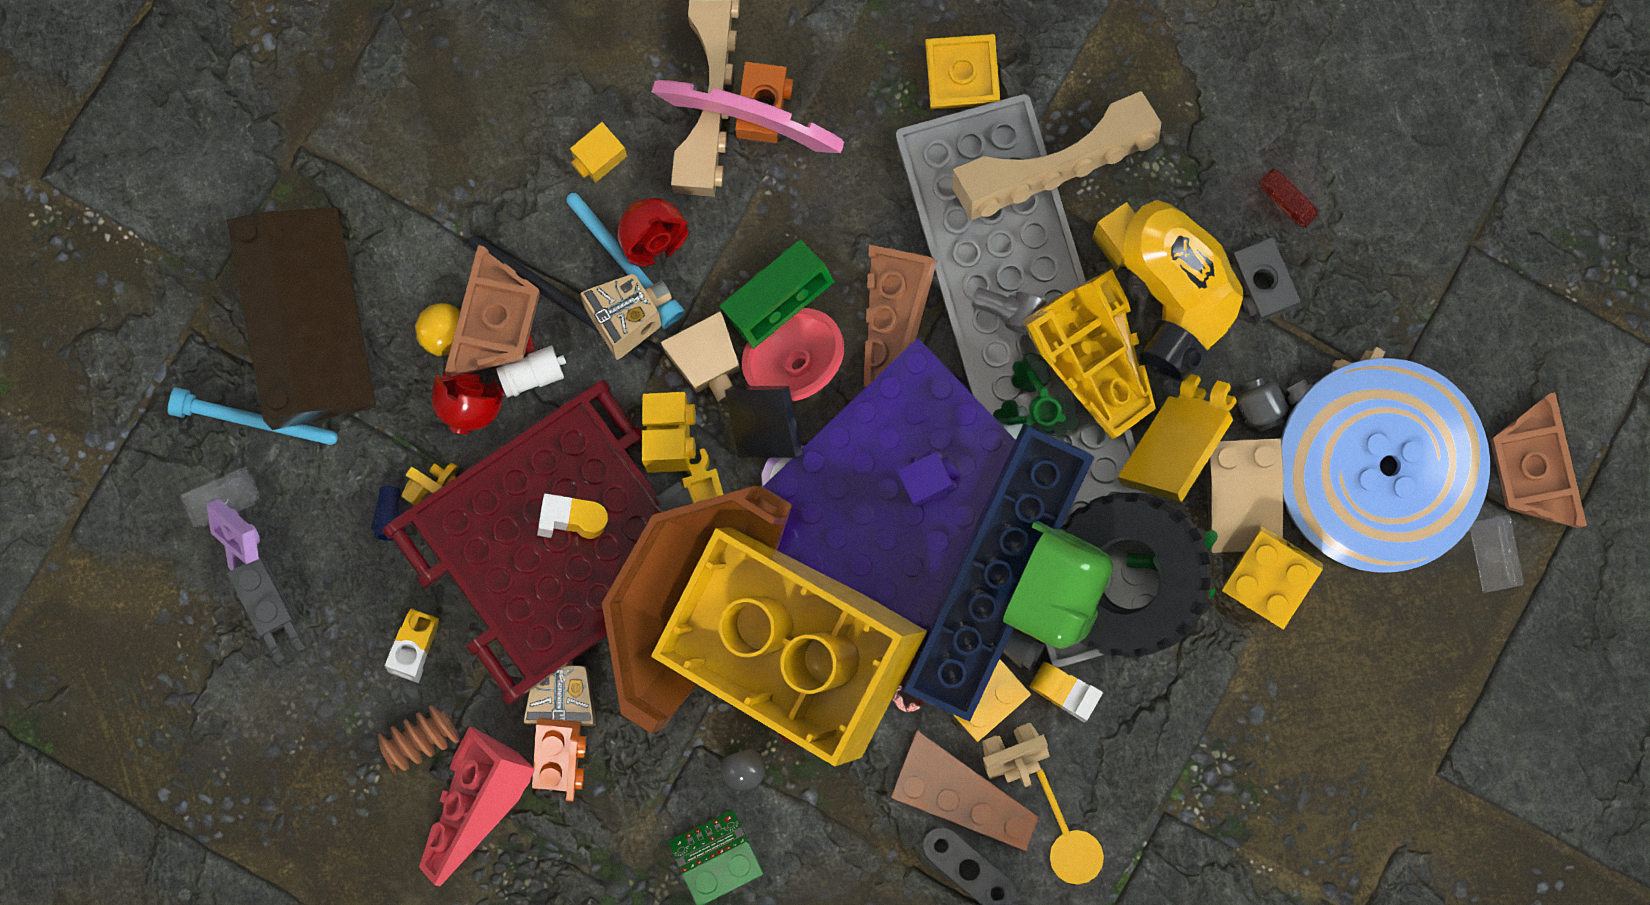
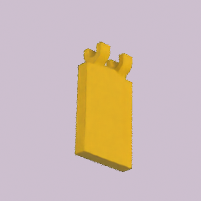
[1117,374,1237,503]

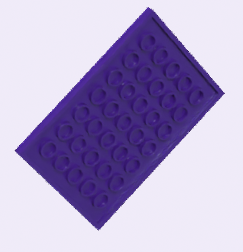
[763,338,1015,629]

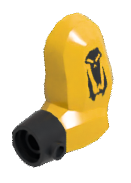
[1122,200,1243,382]

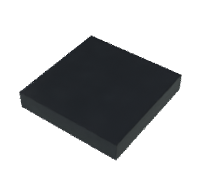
[725,386,803,458]

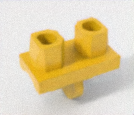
[401,463,458,506]

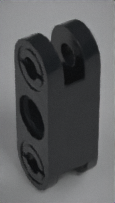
[922,828,1016,905]

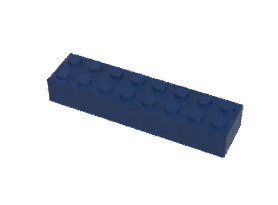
[901,423,1094,722]

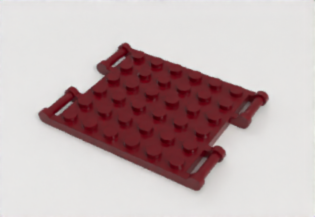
[382,379,662,705]

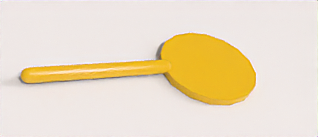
[1036,769,1104,885]

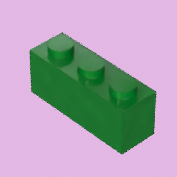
[719,239,835,349]

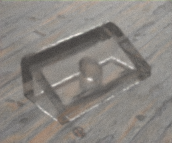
[1470,515,1524,593]

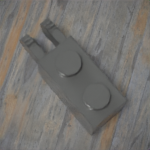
[227,556,306,662]

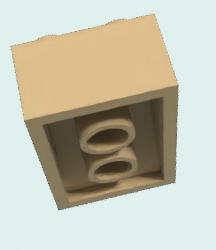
[1205,439,1283,553]

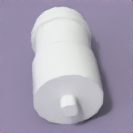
[496,345,566,398]

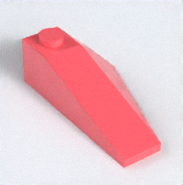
[419,726,535,886]

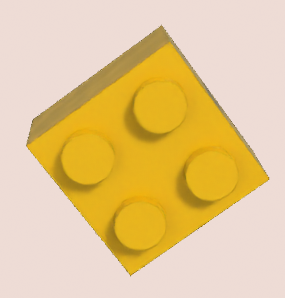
[1222,525,1323,630]

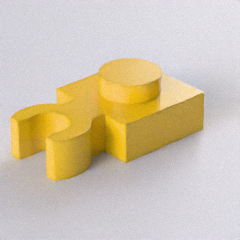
[682,448,724,503]

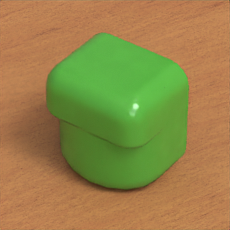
[1003,521,1113,649]

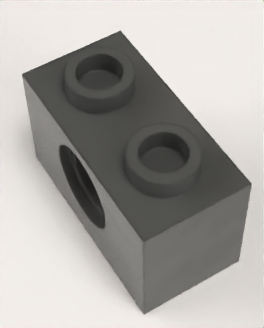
[1229,237,1301,324]

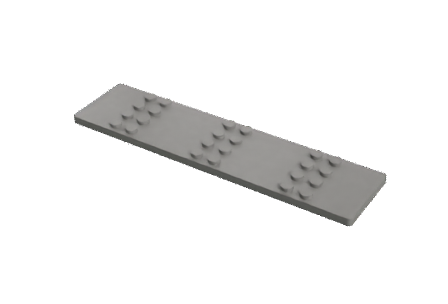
[896,94,1160,668]

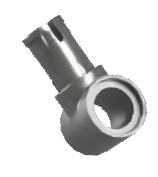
[972,287,1046,337]

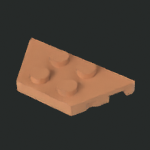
[445,245,540,377]
[1490,392,1587,528]

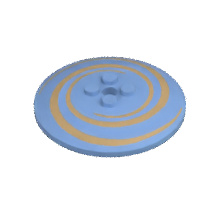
[1281,358,1490,573]

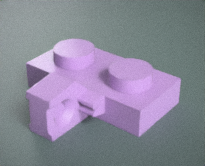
[206,499,260,571]

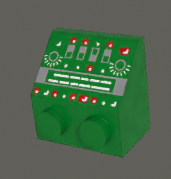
[668,809,765,905]

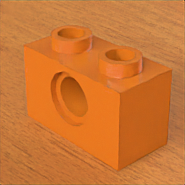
[735,62,793,143]

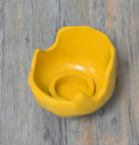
[415,303,461,356]

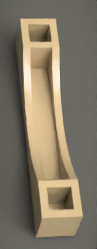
[671,0,740,197]
[952,91,1162,221]

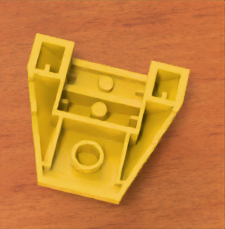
[1022,269,1156,439]

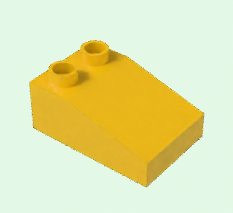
[651,527,927,766]

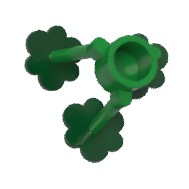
[993,353,1079,440]

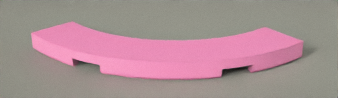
[651,80,844,153]

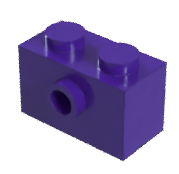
[897,450,960,506]

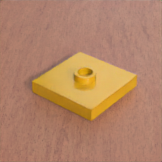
[925,34,1000,110]

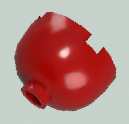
[617,198,689,267]
[431,371,505,434]

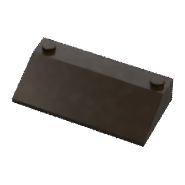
[227,207,377,430]

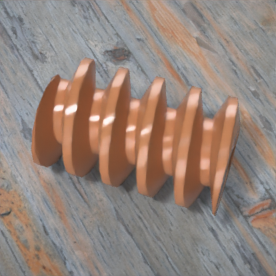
[377,705,460,775]

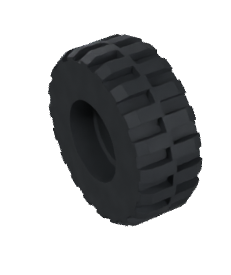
[1061,492,1215,658]

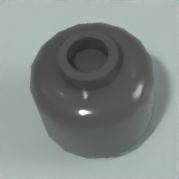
[1236,377,1288,432]

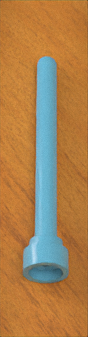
[566,193,685,329]
[168,387,338,445]

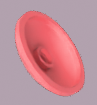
[742,308,844,402]

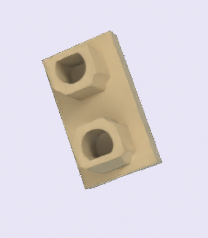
[982,723,1050,787]

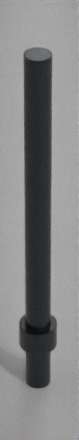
[468,234,648,360]

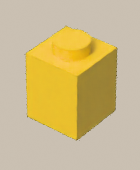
[570,122,627,183]

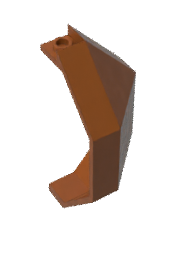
[602,486,792,734]

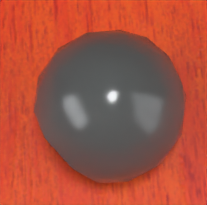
[721,748,766,792]

